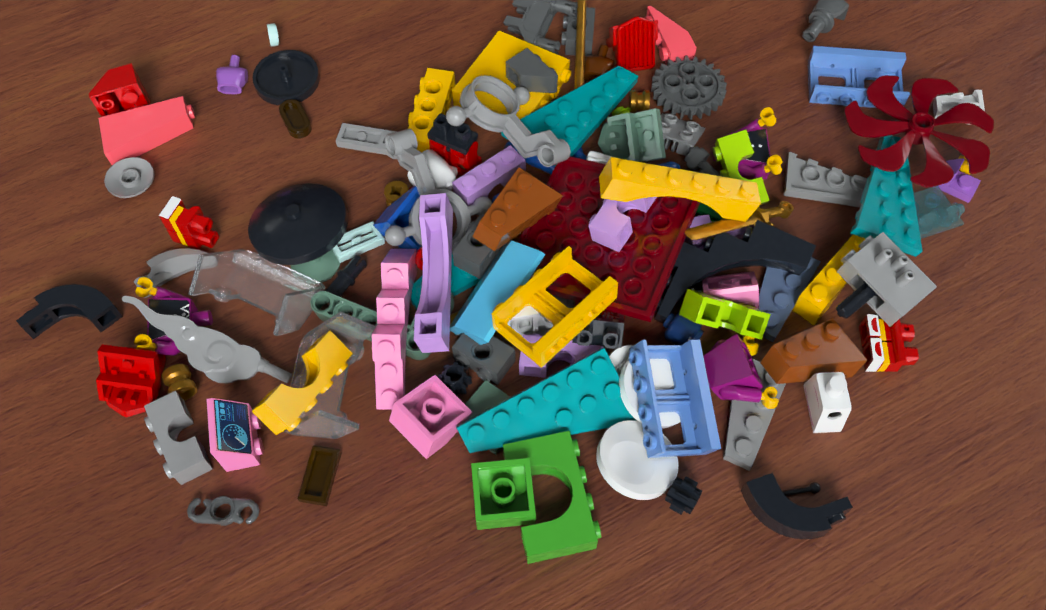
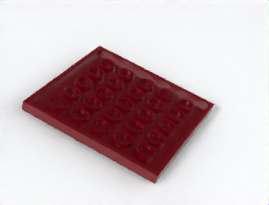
[518,157,700,322]

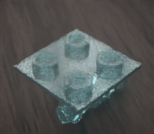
[914,186,965,239]

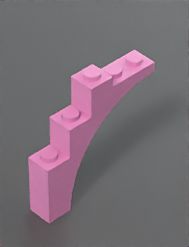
[372,249,417,410]

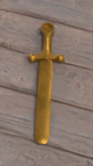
[685,201,794,240]

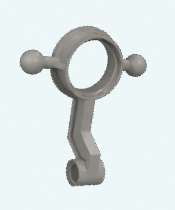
[446,75,570,167]
[385,129,492,248]

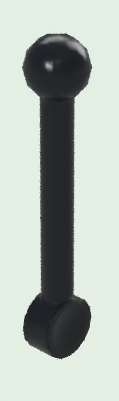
[782,482,821,496]

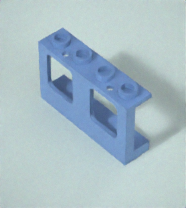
[808,46,910,108]
[629,340,721,458]

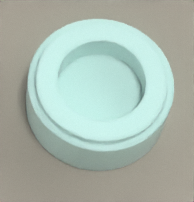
[267,23,279,47]

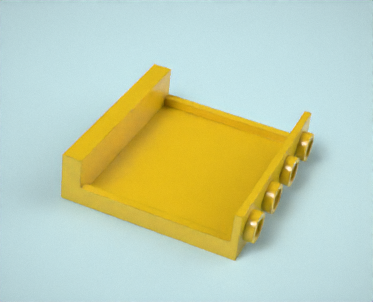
[452,31,571,119]

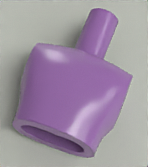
[216,55,248,94]

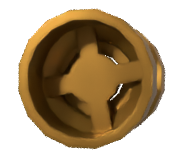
[162,364,197,401]

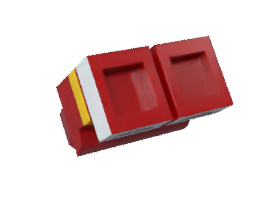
[159,196,219,250]
[859,314,919,372]

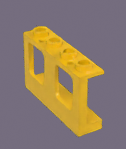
[491,246,618,368]

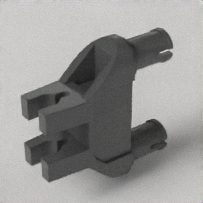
[503,0,577,54]

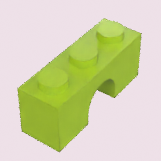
[713,130,770,205]
[679,289,771,340]

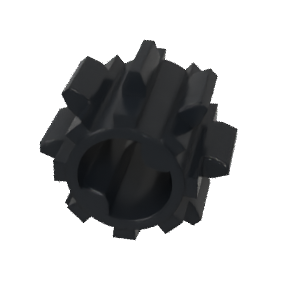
[438,361,472,396]
[665,476,702,515]

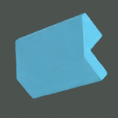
[450,240,545,345]

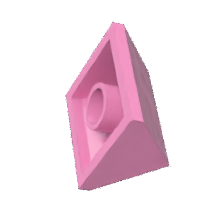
[702,271,759,308]

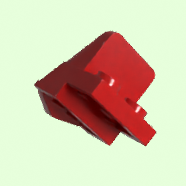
[606,16,658,72]
[96,344,166,417]

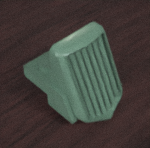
[598,108,666,163]

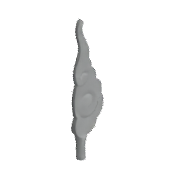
[122,296,292,384]

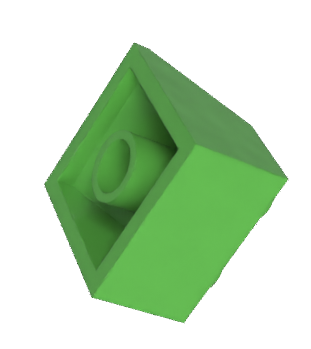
[471,458,536,530]

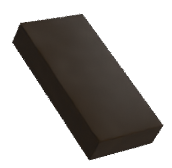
[297,445,342,506]

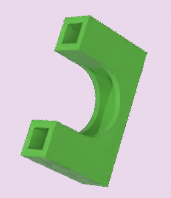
[503,431,601,564]

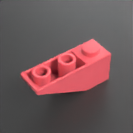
[644,6,696,65]

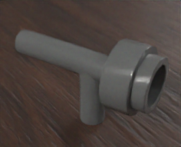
[684,146,721,176]

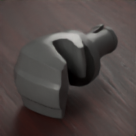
[802,0,849,42]

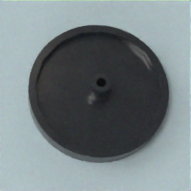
[252,50,320,105]

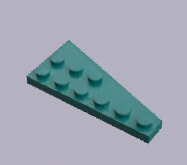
[501,66,638,166]
[850,135,923,257]
[456,348,637,453]

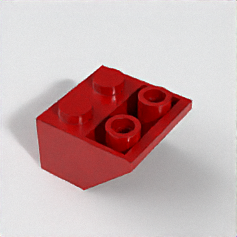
[89,63,151,117]

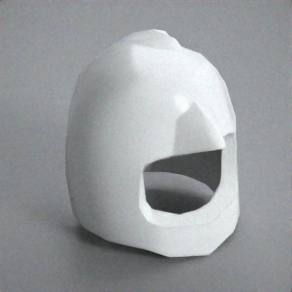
[407,150,458,191]

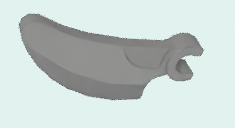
[134,248,216,298]

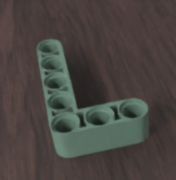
[310,291,455,360]

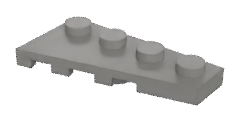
[784,152,867,207]
[723,359,786,471]

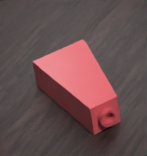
[98,96,195,165]

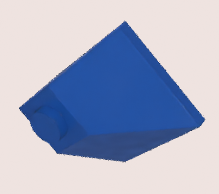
[373,186,422,253]

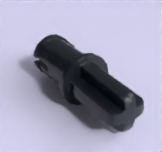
[326,255,367,297]

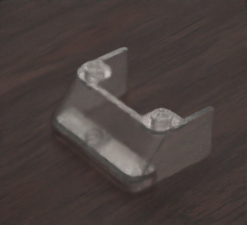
[188,249,325,336]
[283,312,376,439]

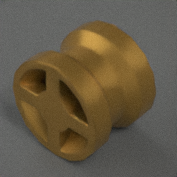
[629,90,650,113]
[384,181,409,206]

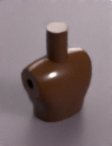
[584,45,614,82]

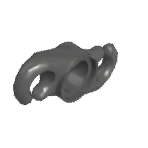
[187,496,260,526]

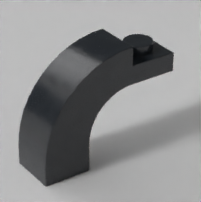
[16,284,123,339]
[741,473,853,539]

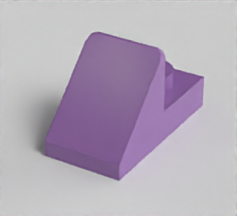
[934,158,981,203]

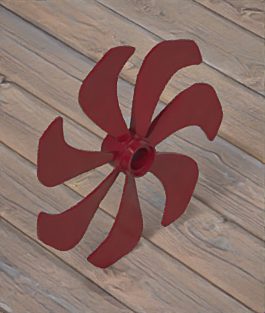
[844,75,994,188]

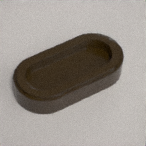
[279,99,312,139]

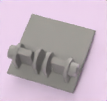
[661,113,706,156]

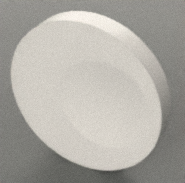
[619,359,680,429]
[596,420,678,500]

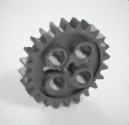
[651,56,727,120]

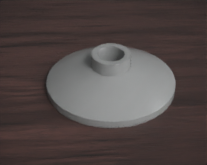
[104,157,154,198]

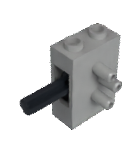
[836,232,937,327]

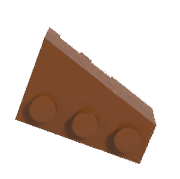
[473,167,563,251]
[760,318,867,384]

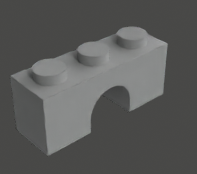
[144,391,213,485]

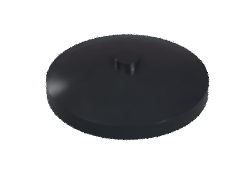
[248,183,348,265]

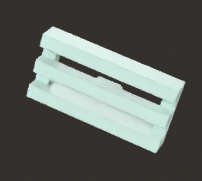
[332,221,385,263]

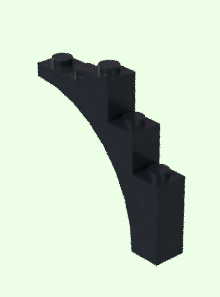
[654,220,816,324]

